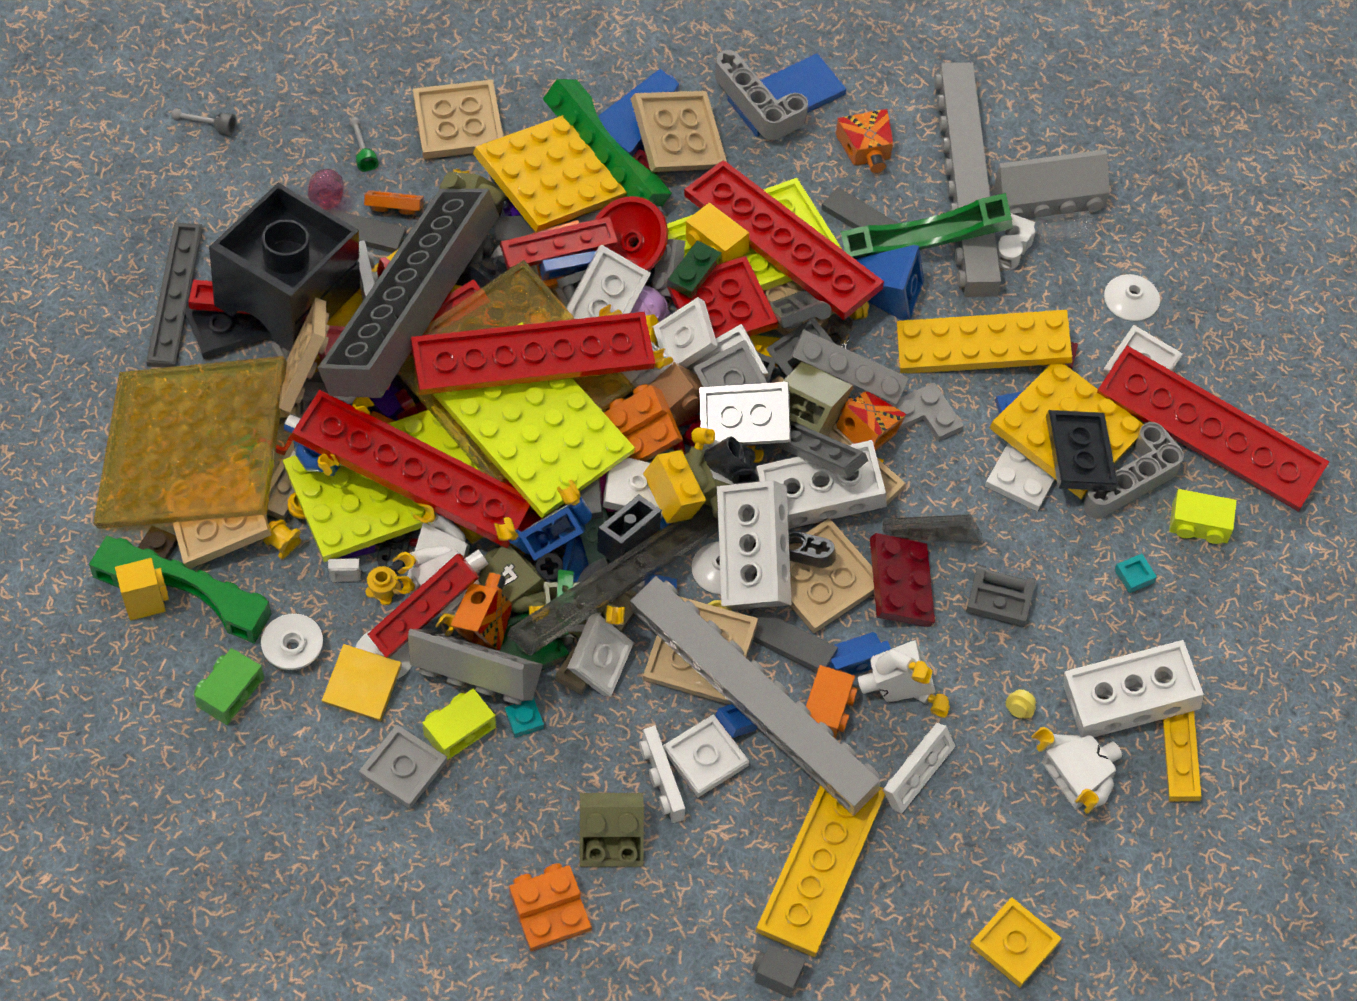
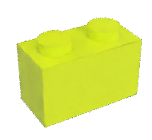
[1169,489,1237,544]
[422,688,496,760]

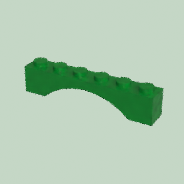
[543,79,672,207]
[841,193,1013,259]
[89,535,272,644]

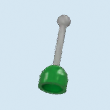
[349,117,379,172]

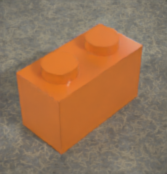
[806,665,858,739]

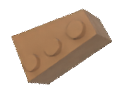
[649,362,703,427]

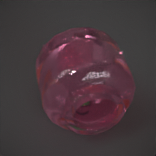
[308,169,344,209]

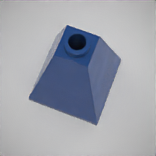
[855,245,924,320]

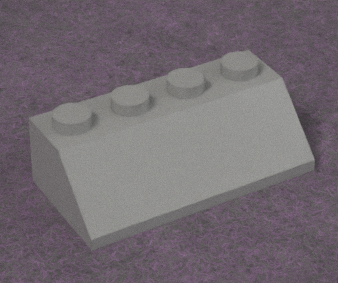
[992,150,1110,219]
[408,629,543,704]

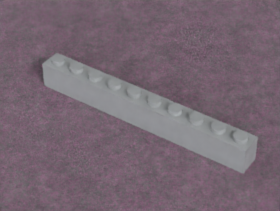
[934,63,1001,297]
[630,576,880,816]

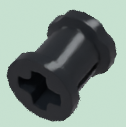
[536,550,563,580]

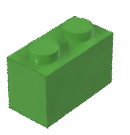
[194,648,264,725]

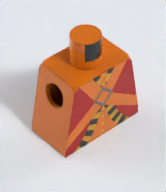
[835,109,893,173]
[836,391,907,451]
[451,573,512,651]

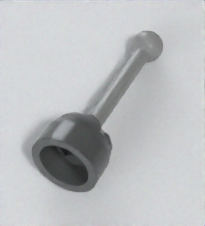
[171,109,237,136]

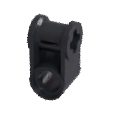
[704,436,758,484]

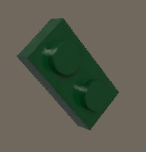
[667,240,722,298]

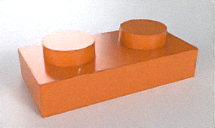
[364,190,424,214]

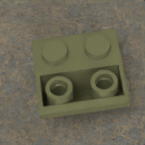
[782,361,854,436]
[580,793,644,867]

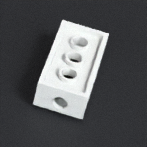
[756,440,887,529]
[717,480,791,610]
[1063,640,1204,737]

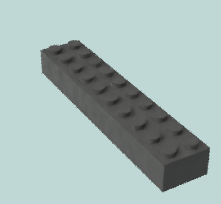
[318,189,499,398]

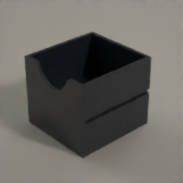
[209,182,360,352]

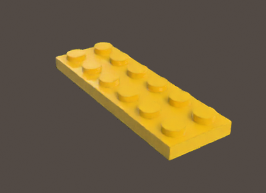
[897,310,1072,373]
[756,785,885,957]

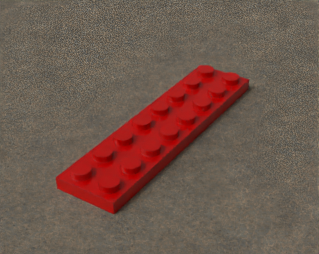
[684,160,884,320]
[411,312,655,395]
[1097,345,1330,512]
[290,389,531,548]

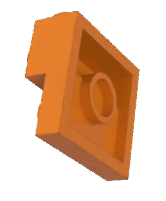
[604,384,683,462]
[509,863,592,952]

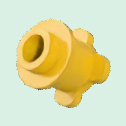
[263,519,302,560]
[365,566,401,606]

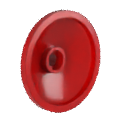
[594,196,668,271]

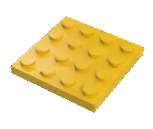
[473,116,627,233]
[989,364,1144,499]

